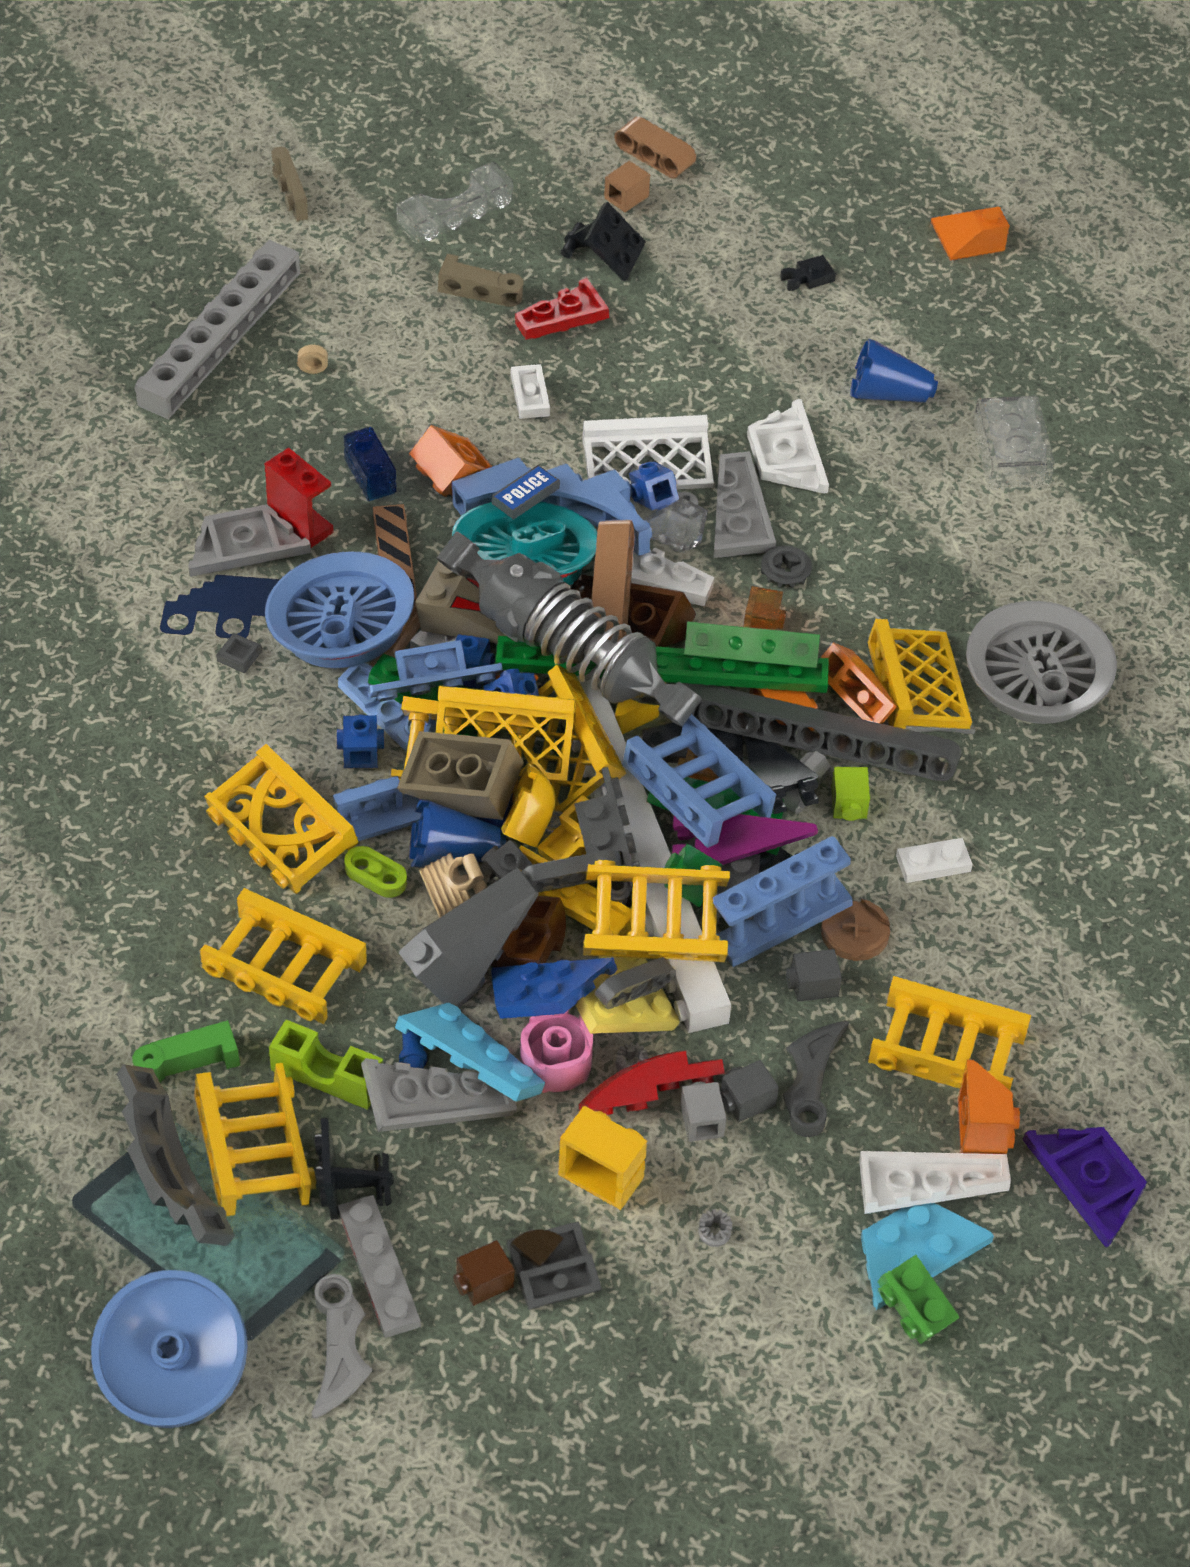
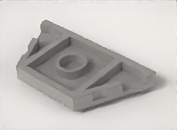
[188,504,311,577]

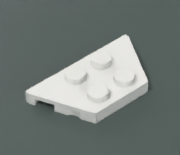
[747,399,829,493]

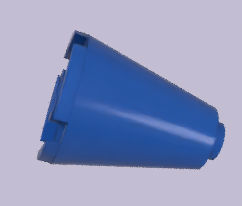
[850,339,938,402]
[409,799,506,868]

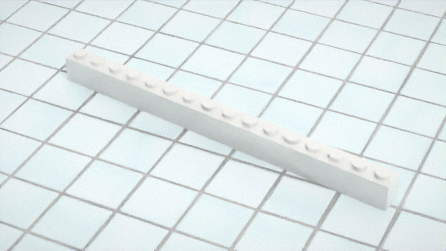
[543,674,731,1033]

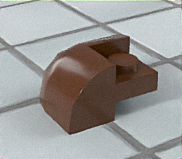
[491,895,566,968]

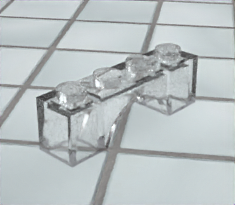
[396,161,513,245]

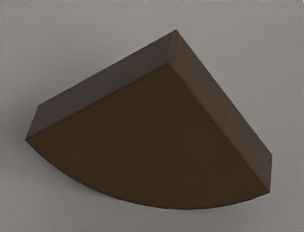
[510,1229,564,1268]

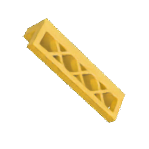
[519,845,632,936]

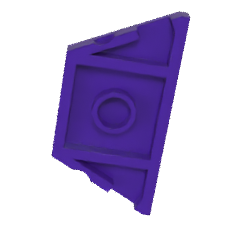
[1023,1127,1147,1247]

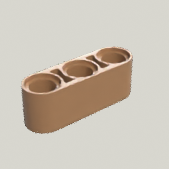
[614,116,696,179]

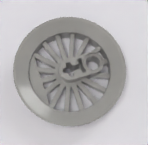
[966,601,1117,724]

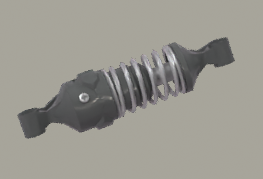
[437,532,702,727]

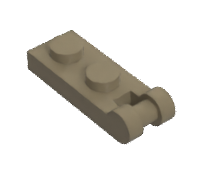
[272,147,308,221]

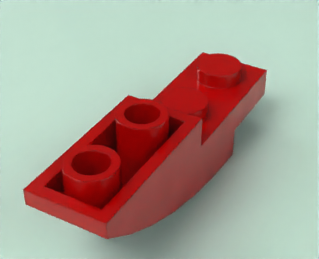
[578,1051,725,1116]

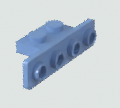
[368,640,503,701]
[302,776,421,852]

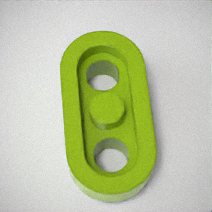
[344,846,407,898]

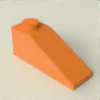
[820,642,897,724]

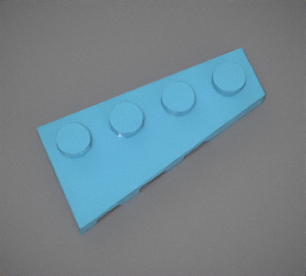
[395,1002,545,1102]

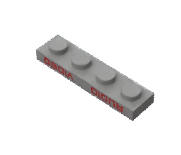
[338,1195,421,1338]

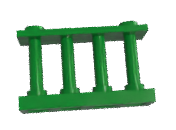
[684,621,820,668]

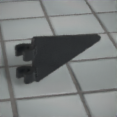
[744,736,819,814]

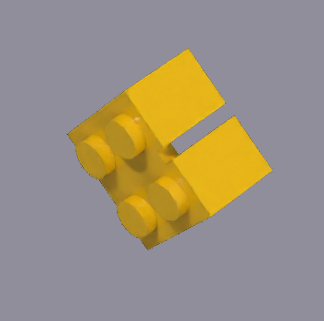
[558,1106,647,1210]

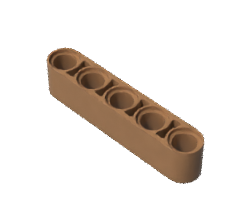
[592,520,635,641]

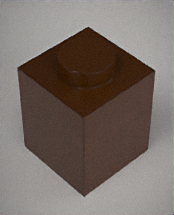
[453,1240,514,1306]

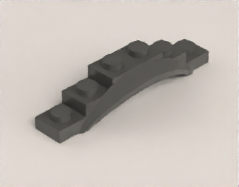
[116,1064,235,1246]

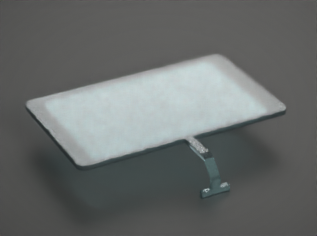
[72,1121,344,1341]

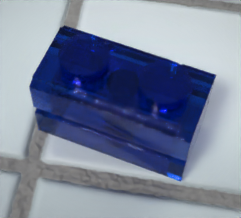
[343,427,397,501]

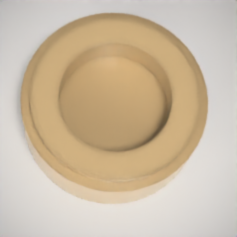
[297,345,328,374]

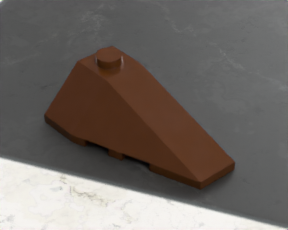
[570,574,696,647]

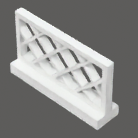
[582,415,714,489]

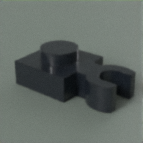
[780,255,836,291]

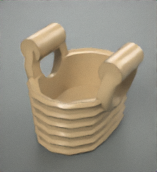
[419,853,487,918]

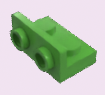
[877,1254,960,1344]

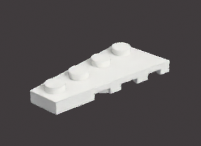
[859,1151,1011,1214]

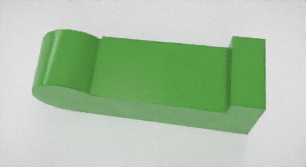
[132,1020,241,1082]

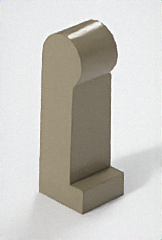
[438,253,524,307]

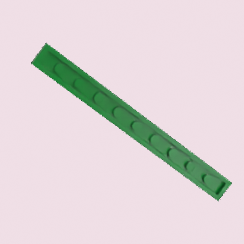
[495,636,829,693]

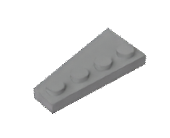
[713,451,776,558]
[361,1058,517,1132]

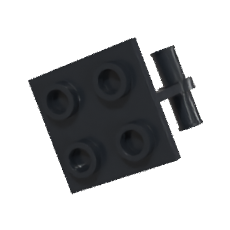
[561,201,646,281]
[315,1118,394,1220]

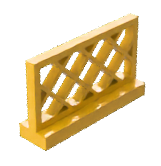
[867,619,972,729]
[523,665,627,818]
[435,686,576,781]

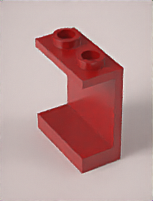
[264,448,334,548]

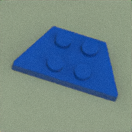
[491,957,618,1019]

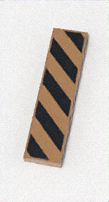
[373,504,417,602]

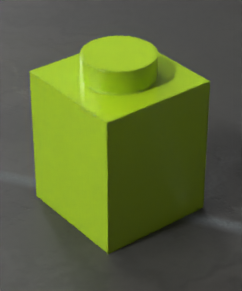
[831,767,870,821]

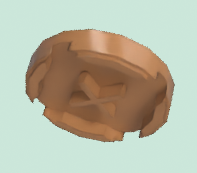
[821,899,890,961]

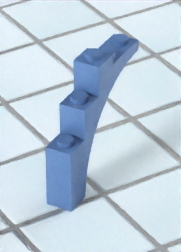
[452,457,652,556]

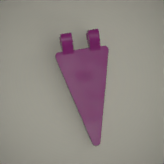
[672,814,818,865]

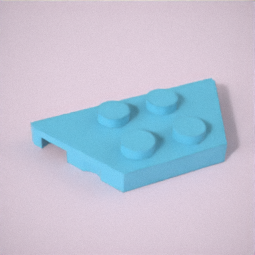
[861,1203,994,1310]

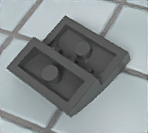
[506,1221,602,1310]

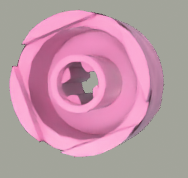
[520,1010,593,1093]

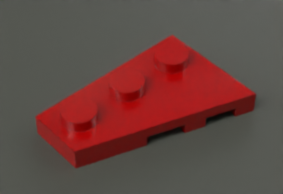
[515,277,609,340]

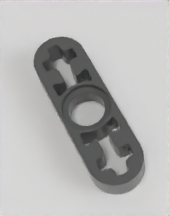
[522,850,623,893]
[595,957,676,1009]

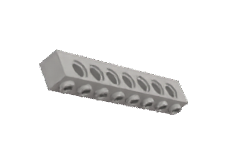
[135,240,300,420]

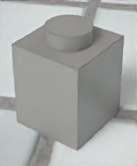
[680,1082,726,1142]

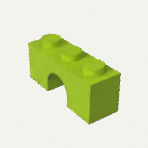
[269,1019,384,1110]

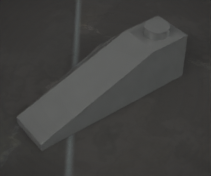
[398,867,539,1008]

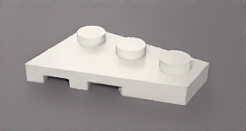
[631,548,714,607]

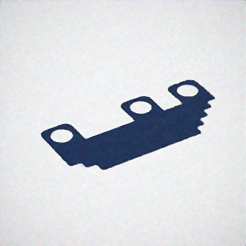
[160,574,328,638]

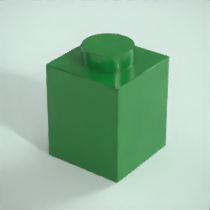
[664,844,722,907]

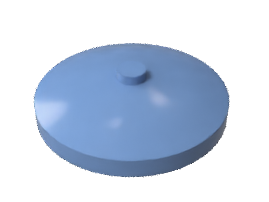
[91,1270,248,1428]

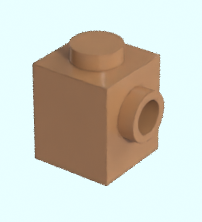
[604,160,650,212]

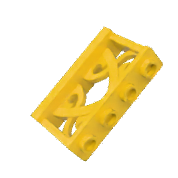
[204,744,359,894]

